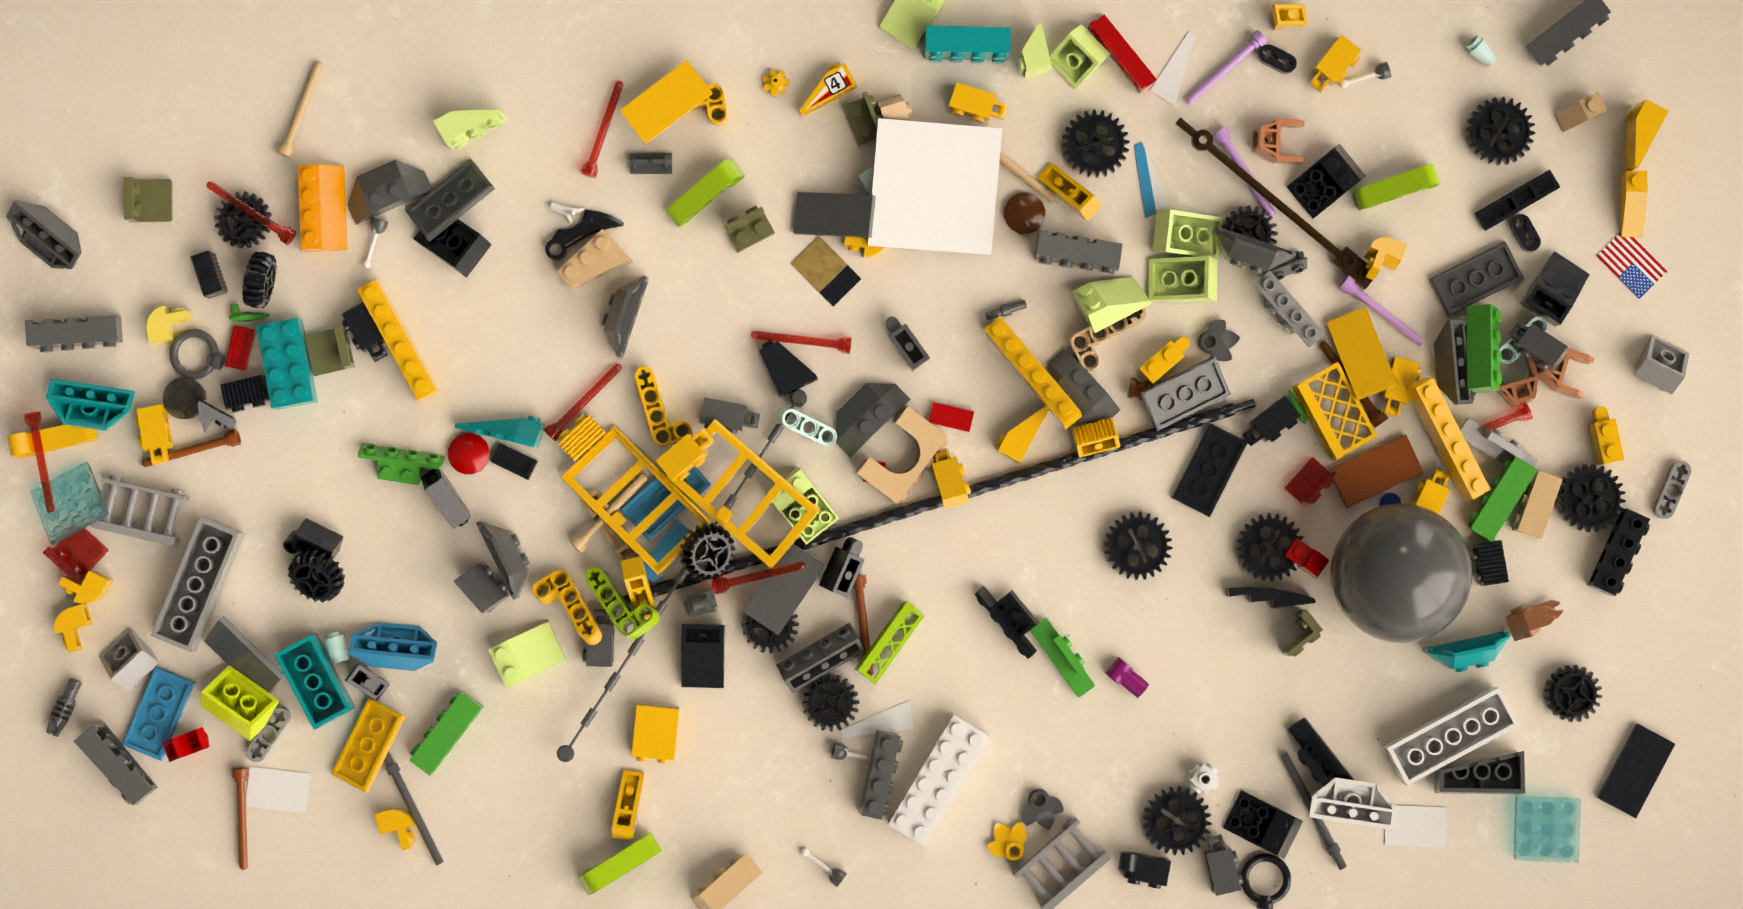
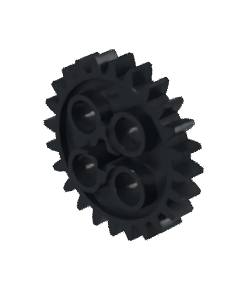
[1465,97,1536,166]
[1061,109,1130,178]
[1556,464,1626,532]
[1103,512,1173,580]
[1236,513,1304,582]
[1142,786,1212,855]

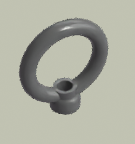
[170,329,225,379]

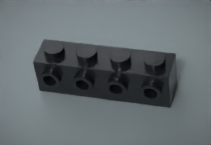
[1588,508,1650,596]

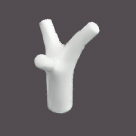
[550,202,585,224]

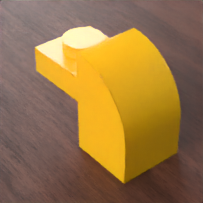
[844,237,885,258]
[1364,237,1407,280]
[58,571,113,603]
[54,604,93,652]
[374,808,415,851]

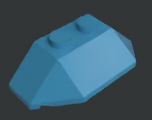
[348,622,437,671]

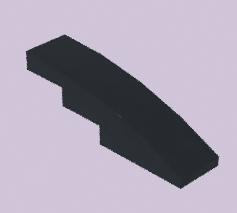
[1475,170,1560,231]
[1226,587,1316,608]

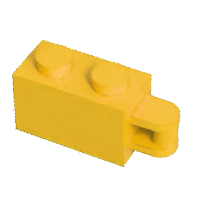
[1309,35,1361,93]
[948,82,1008,123]
[1137,337,1190,386]
[1381,356,1422,417]
[135,404,173,465]
[1588,406,1625,465]
[656,429,714,481]
[932,449,971,509]
[1409,468,1450,514]

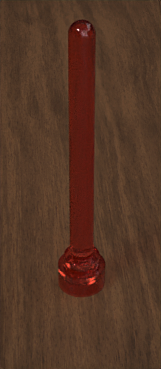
[580,81,623,178]
[206,181,297,245]
[751,331,852,354]
[543,363,622,442]
[1434,403,1533,451]
[23,412,55,513]
[711,561,806,595]

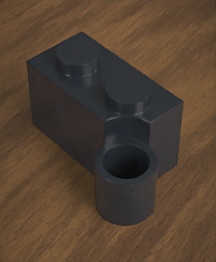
[283,518,344,559]
[1118,851,1171,889]

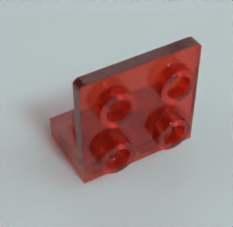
[1284,457,1337,505]
[43,523,109,581]

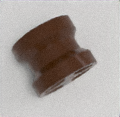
[1127,377,1149,401]

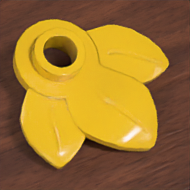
[987,822,1027,861]

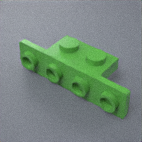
[358,443,445,485]
[1030,618,1095,697]

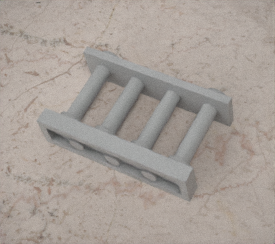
[91,475,190,546]
[1013,818,1111,909]

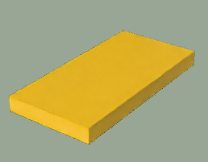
[620,60,713,145]
[1326,307,1398,400]
[331,697,406,793]

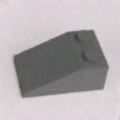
[454,564,509,613]

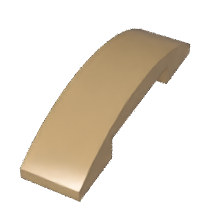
[580,489,638,561]

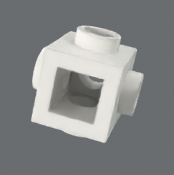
[1187,763,1220,794]

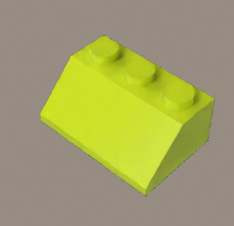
[200,665,279,741]

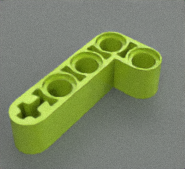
[666,159,745,228]
[1353,164,1441,211]
[585,567,660,639]
[577,833,662,895]

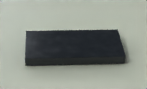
[1172,423,1248,517]
[1597,723,1675,818]

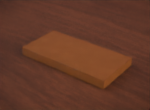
[1329,435,1424,508]

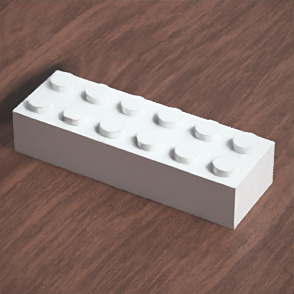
[1382,687,1519,786]
[888,714,990,847]

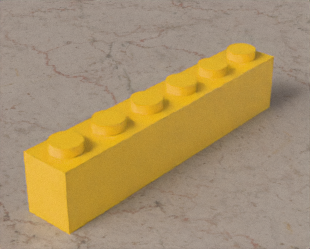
[357,279,440,402]
[984,316,1082,429]
[1406,378,1490,500]

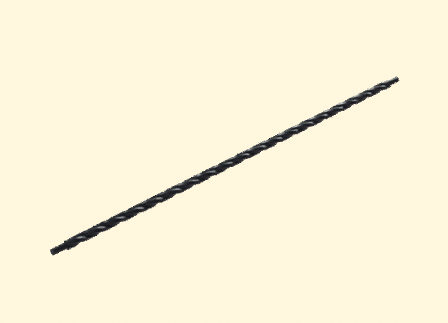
[623,399,1256,603]

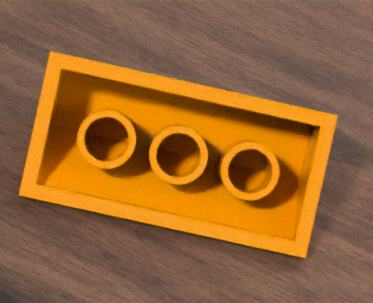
[298,164,348,252]

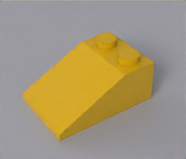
[1624,99,1669,171]

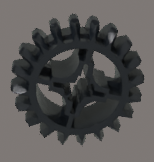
[214,191,272,249]
[1221,205,1278,244]
[242,252,277,309]
[679,523,736,580]
[287,548,345,603]
[742,614,799,654]
[1544,665,1602,722]
[802,674,860,732]

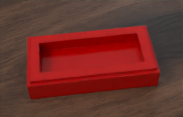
[225,325,256,371]
[929,402,974,432]

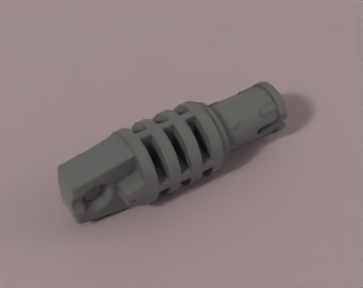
[46,678,82,737]

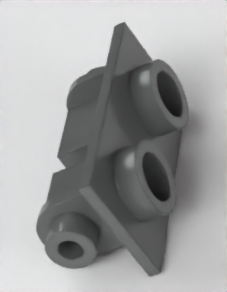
[629,153,672,174]
[1265,250,1307,280]

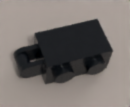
[342,302,388,362]
[1242,396,1301,446]
[819,537,865,598]

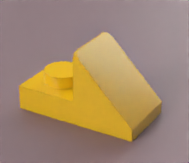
[1271,4,1308,31]

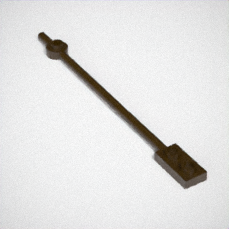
[1175,117,1378,290]

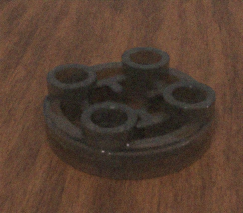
[163,377,207,420]

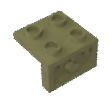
[843,91,882,146]
[124,177,173,222]
[724,206,775,253]
[305,324,355,376]
[1282,609,1323,657]

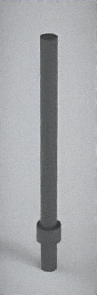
[384,751,444,866]
[1280,753,1347,870]

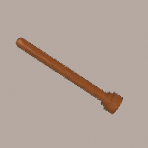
[141,429,241,467]
[853,575,874,676]
[231,767,249,870]

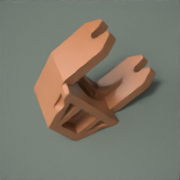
[1252,119,1305,164]
[1537,348,1594,399]
[1497,357,1539,407]
[1505,600,1564,641]

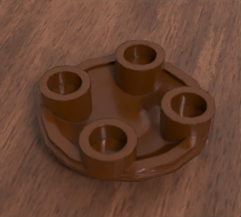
[1004,193,1045,235]

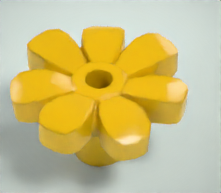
[763,69,789,97]

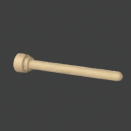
[276,62,322,158]
[999,152,1055,202]
[569,474,647,553]

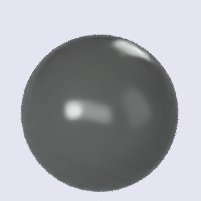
[1330,503,1473,643]

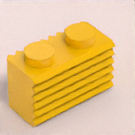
[557,414,606,462]
[1072,417,1120,458]

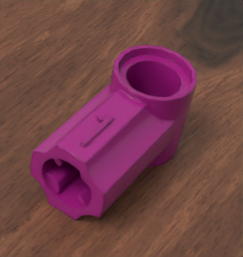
[1105,657,1149,698]

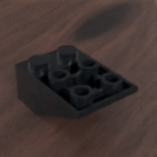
[1287,143,1366,219]
[1520,251,1590,327]
[681,624,726,688]
[1223,790,1303,859]

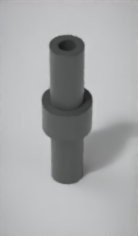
[985,300,1027,320]

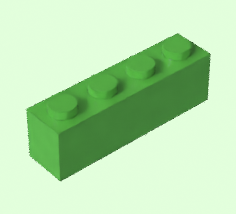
[1467,304,1502,393]
[1467,455,1538,542]
[410,692,484,776]

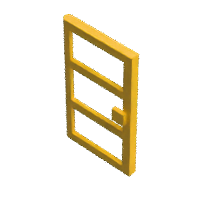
[667,419,820,568]
[561,426,713,575]

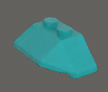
[45,379,135,431]
[1423,631,1511,672]

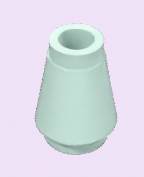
[1466,36,1497,67]

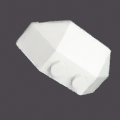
[1309,777,1397,830]

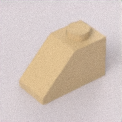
[1554,92,1607,132]

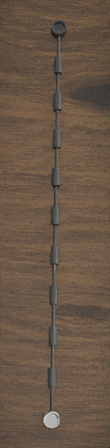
[557,390,807,762]

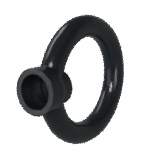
[1241,853,1291,909]

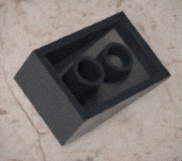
[413,219,492,278]

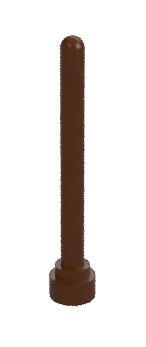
[1319,341,1388,428]

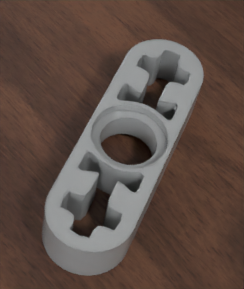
[1653,461,1692,519]
[246,707,291,762]

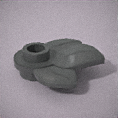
[1198,320,1240,362]
[1022,789,1064,830]

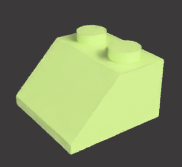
[1017,24,1052,78]
[1050,24,1110,89]

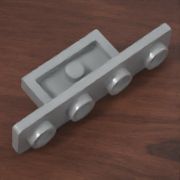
[1254,271,1325,347]
[1460,418,1537,467]

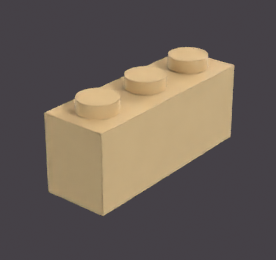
[1512,470,1563,539]

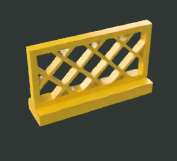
[1291,362,1378,460]

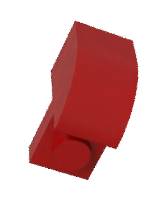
[1283,538,1329,579]
[162,727,210,762]

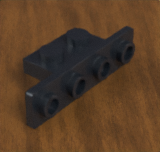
[975,586,1039,659]
[1288,717,1354,786]

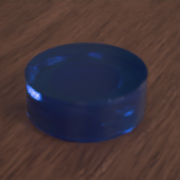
[1379,493,1401,507]

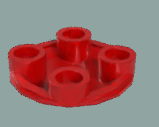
[448,433,490,474]

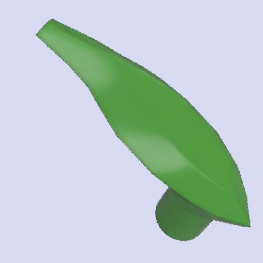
[228,304,270,322]
[1288,390,1309,424]

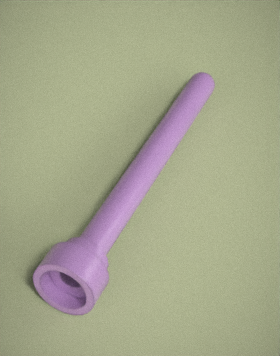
[1186,30,1268,105]
[1212,126,1275,216]
[1338,275,1424,345]

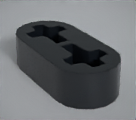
[1258,44,1297,74]
[1510,214,1541,252]

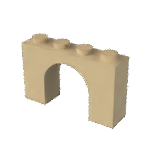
[855,405,948,504]

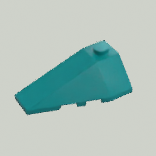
[454,416,545,449]

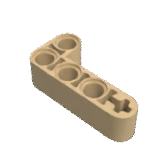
[1069,308,1146,372]

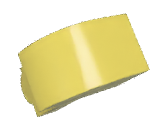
[146,306,193,344]

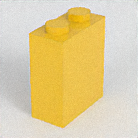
[632,704,680,764]

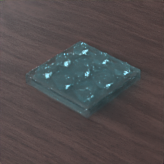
[30,462,109,545]
[1514,796,1581,863]

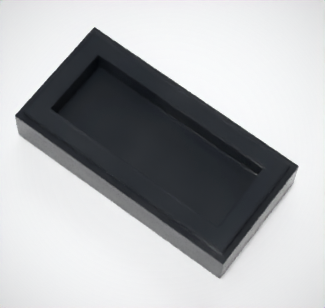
[490,443,538,480]

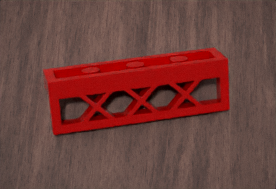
[1087,14,1157,93]

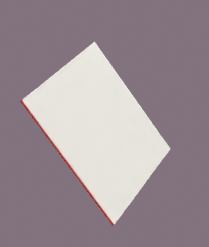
[867,118,1002,255]

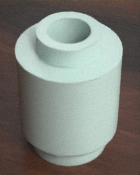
[324,631,350,664]

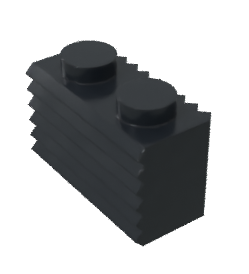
[190,250,228,299]
[220,375,270,413]
[1471,540,1509,586]

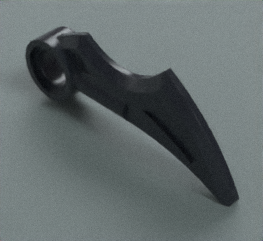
[545,210,624,261]

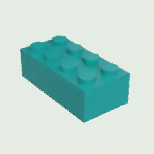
[925,26,1011,64]
[256,318,318,410]
[274,634,356,730]

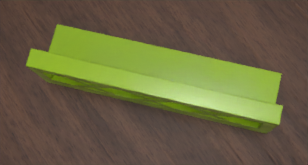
[855,601,925,684]

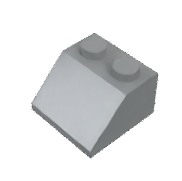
[1634,335,1689,395]
[99,627,159,691]

